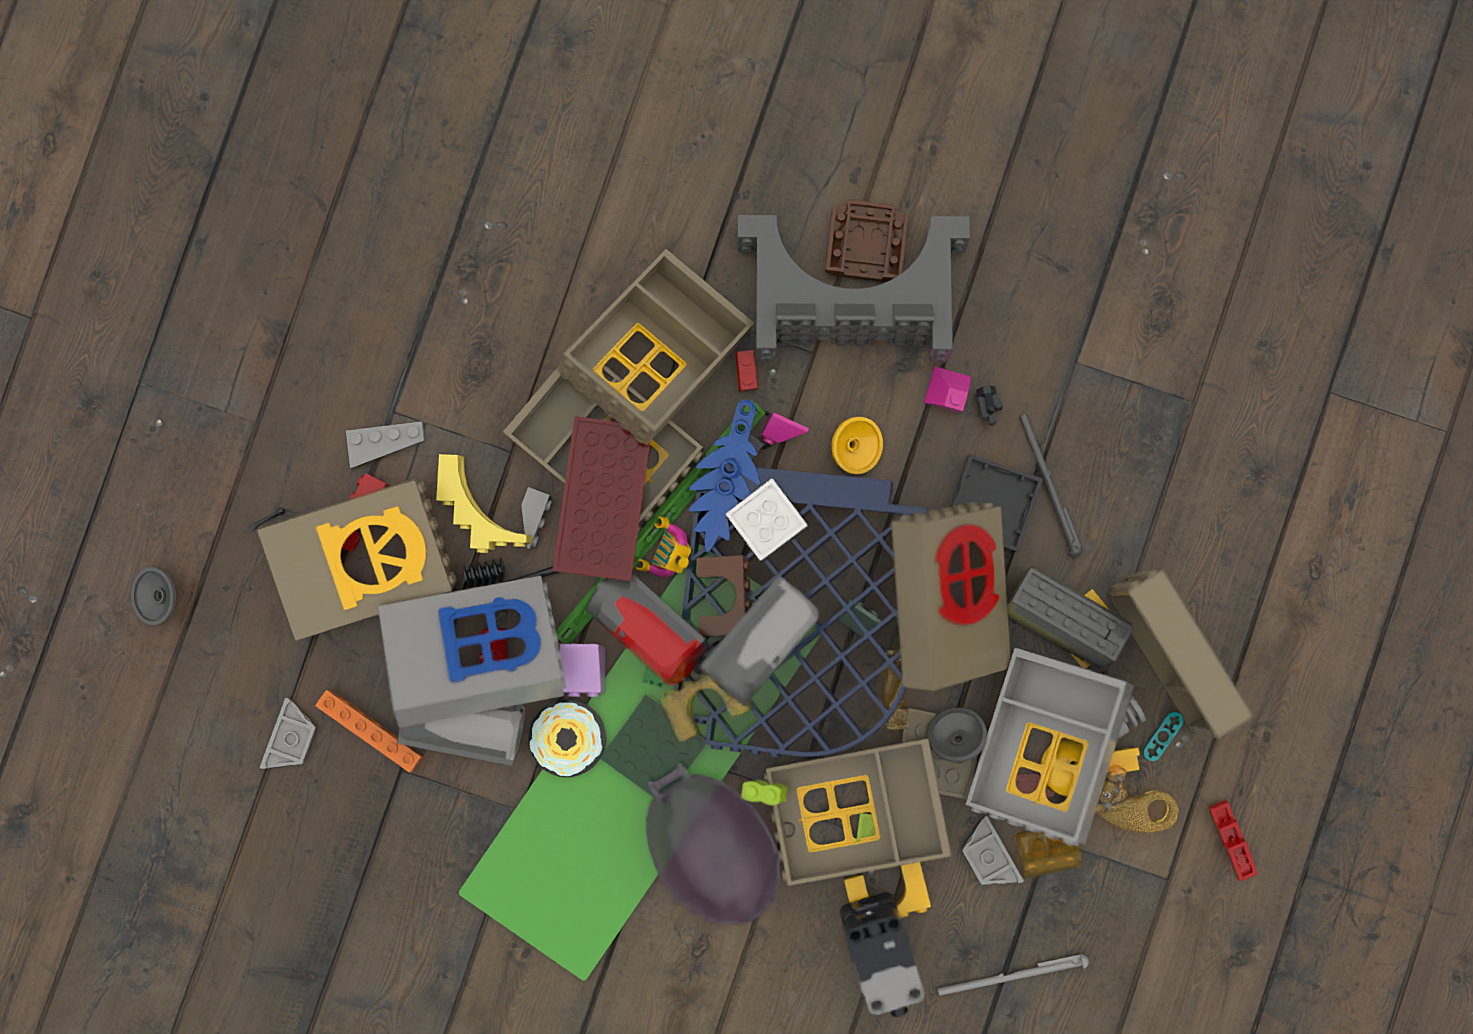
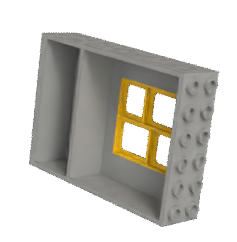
[966,648,1134,846]

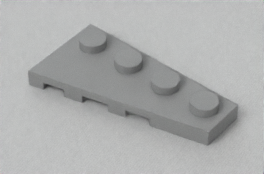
[346,421,425,469]

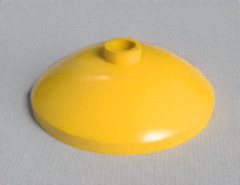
[832,417,883,474]
[1041,739,1083,797]

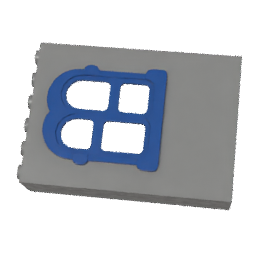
[378,576,566,728]

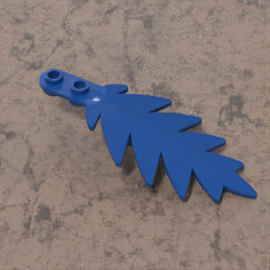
[689,399,760,552]

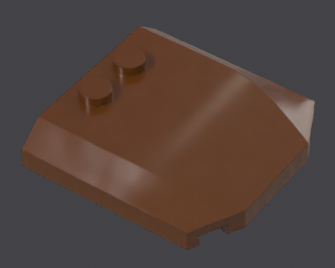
[825,200,909,282]

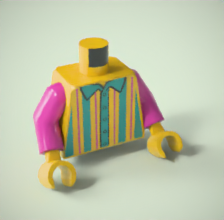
[636,517,692,578]

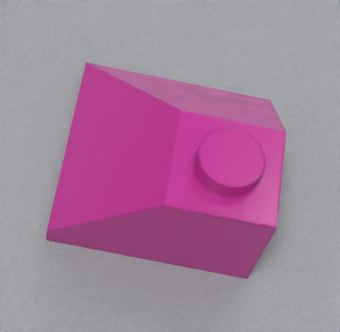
[924,366,971,413]
[759,413,809,445]

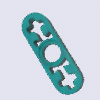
[1142,712,1183,761]

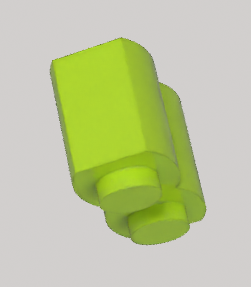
[742,779,788,805]

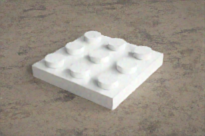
[726,479,808,561]

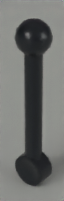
[248,507,285,530]

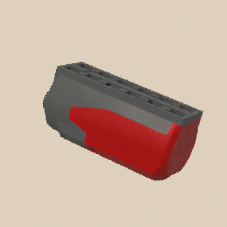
[586,574,710,685]

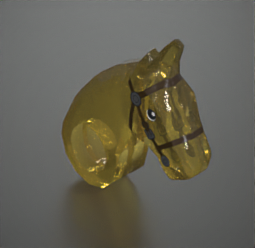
[1095,765,1179,833]

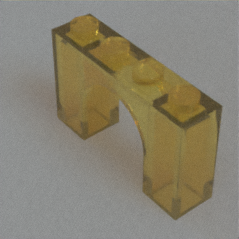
[883,649,908,729]
[660,674,753,742]

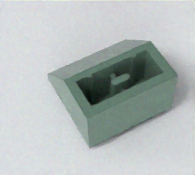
[838,599,882,637]

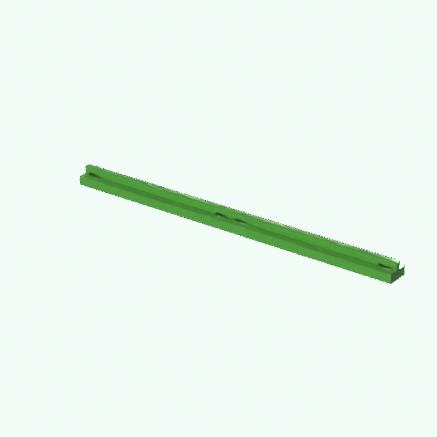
[555,400,766,644]

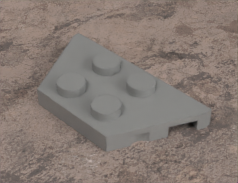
[260,697,317,769]
[962,815,1024,885]

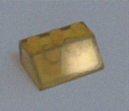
[1015,831,1082,878]

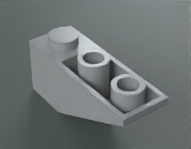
[521,487,553,550]

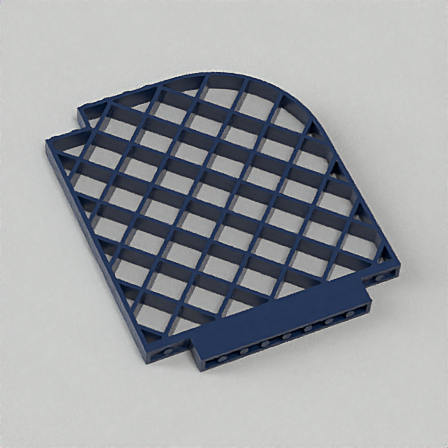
[670,467,929,757]

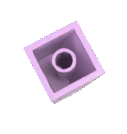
[560,644,606,697]

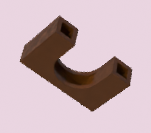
[696,555,751,637]

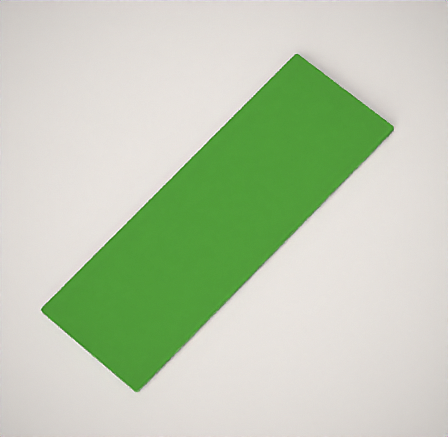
[459,544,821,981]

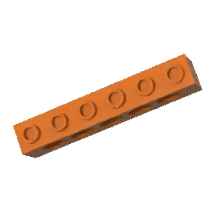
[315,689,425,773]

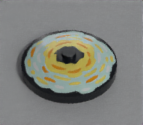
[528,699,606,777]

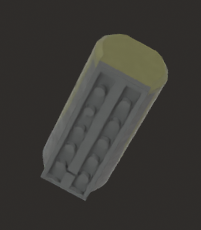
[1007,566,1134,672]

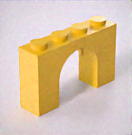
[843,862,931,918]

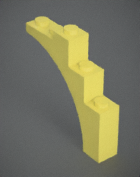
[436,454,532,553]

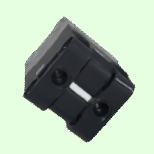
[840,892,924,1017]

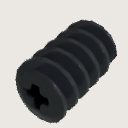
[464,558,506,588]

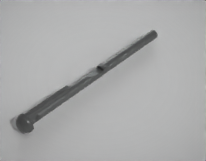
[1020,414,1082,557]

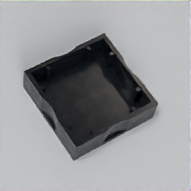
[950,454,1043,553]

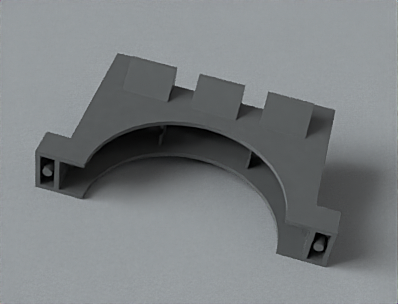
[738,215,970,363]

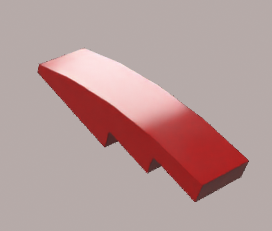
[1208,799,1258,882]

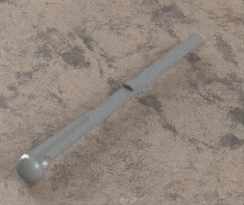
[938,954,1089,996]

